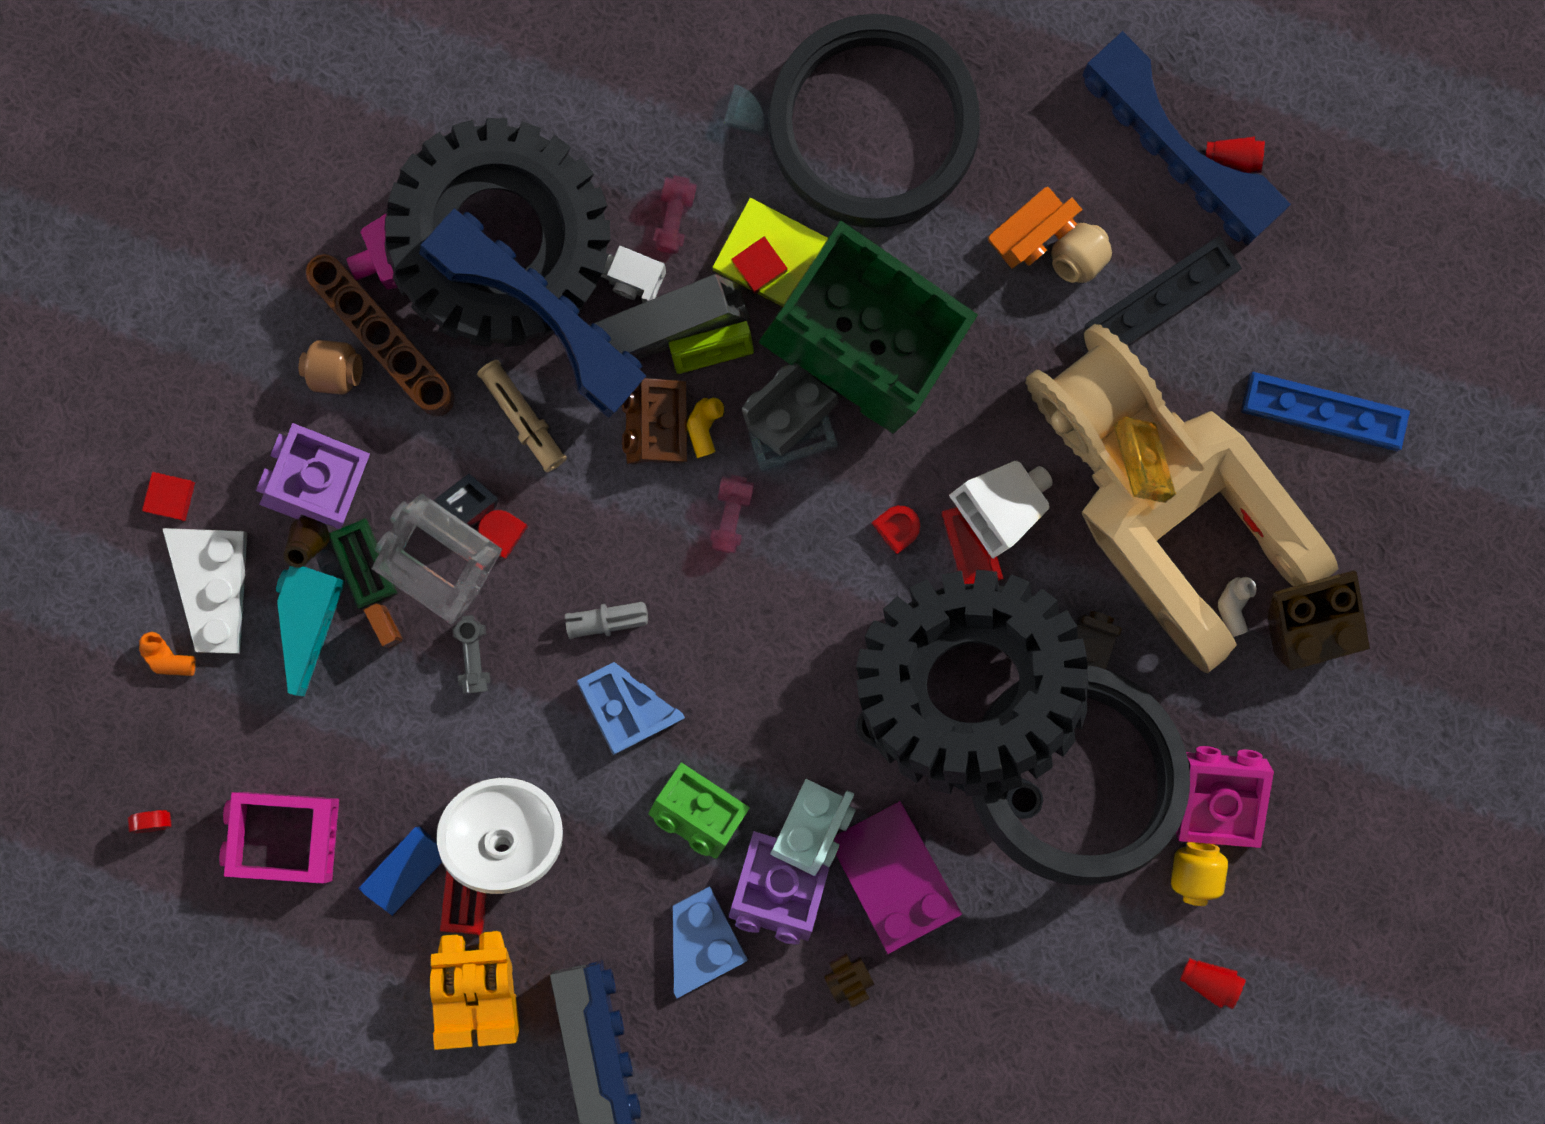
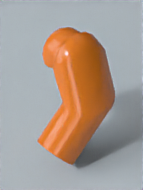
[139,632,196,676]

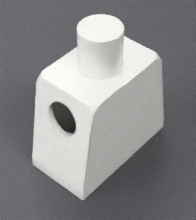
[949,461,1052,559]

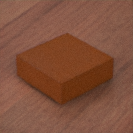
[364,603,403,648]

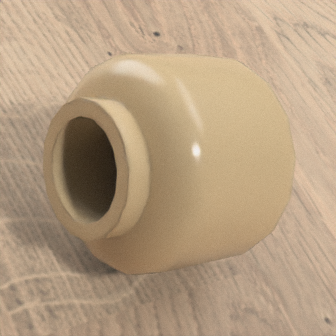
[1051,223,1112,283]

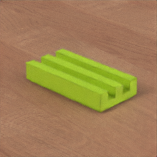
[668,321,754,374]

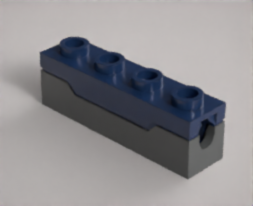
[550,960,641,1124]

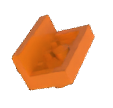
[988,187,1083,269]

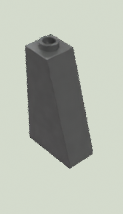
[589,274,752,360]

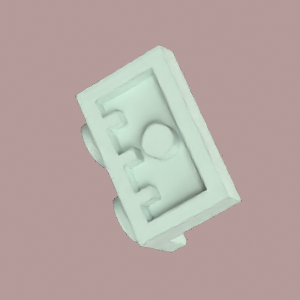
[770,779,856,876]

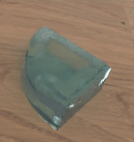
[724,84,764,136]

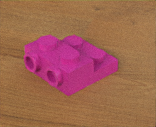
[1176,746,1274,848]

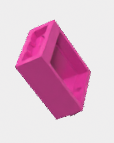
[219,792,339,883]

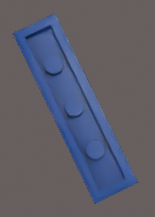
[1241,372,1410,451]

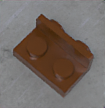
[622,378,687,464]

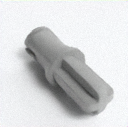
[565,602,648,639]

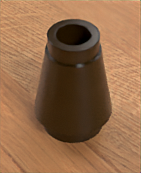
[283,516,329,568]

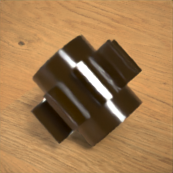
[824,953,875,1008]

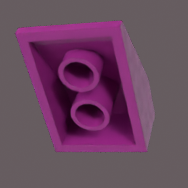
[833,801,962,954]

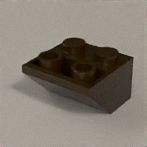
[1267,570,1370,671]

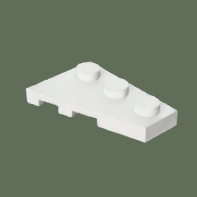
[163,528,247,654]

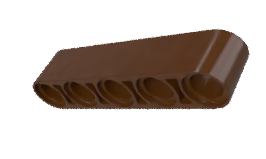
[306,254,455,417]

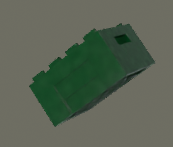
[758,221,978,434]

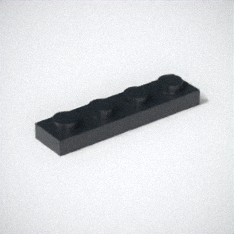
[1084,235,1242,346]

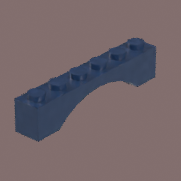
[1082,31,1291,246]
[419,208,646,418]

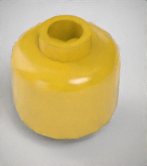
[1171,842,1228,906]

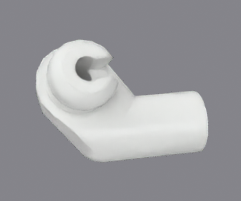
[1218,577,1257,637]

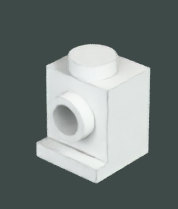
[601,245,666,303]

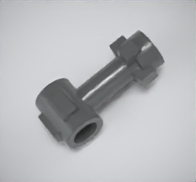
[453,615,491,694]

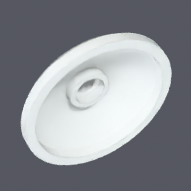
[437,778,563,894]

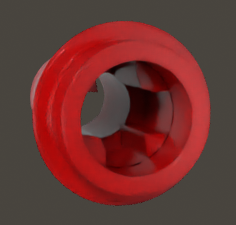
[1206,136,1265,174]
[1180,958,1246,1010]

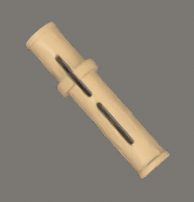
[477,360,567,473]

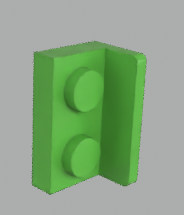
[648,762,750,859]

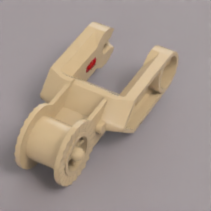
[1025,324,1338,674]

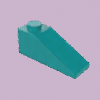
[276,566,346,697]

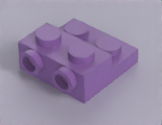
[256,423,370,529]
[728,831,829,945]

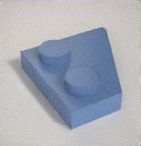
[576,662,685,755]
[673,886,748,998]

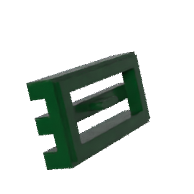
[329,518,398,609]

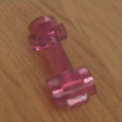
[653,175,697,254]
[710,475,754,554]

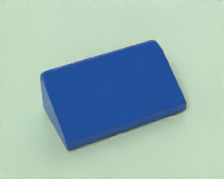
[359,826,442,916]

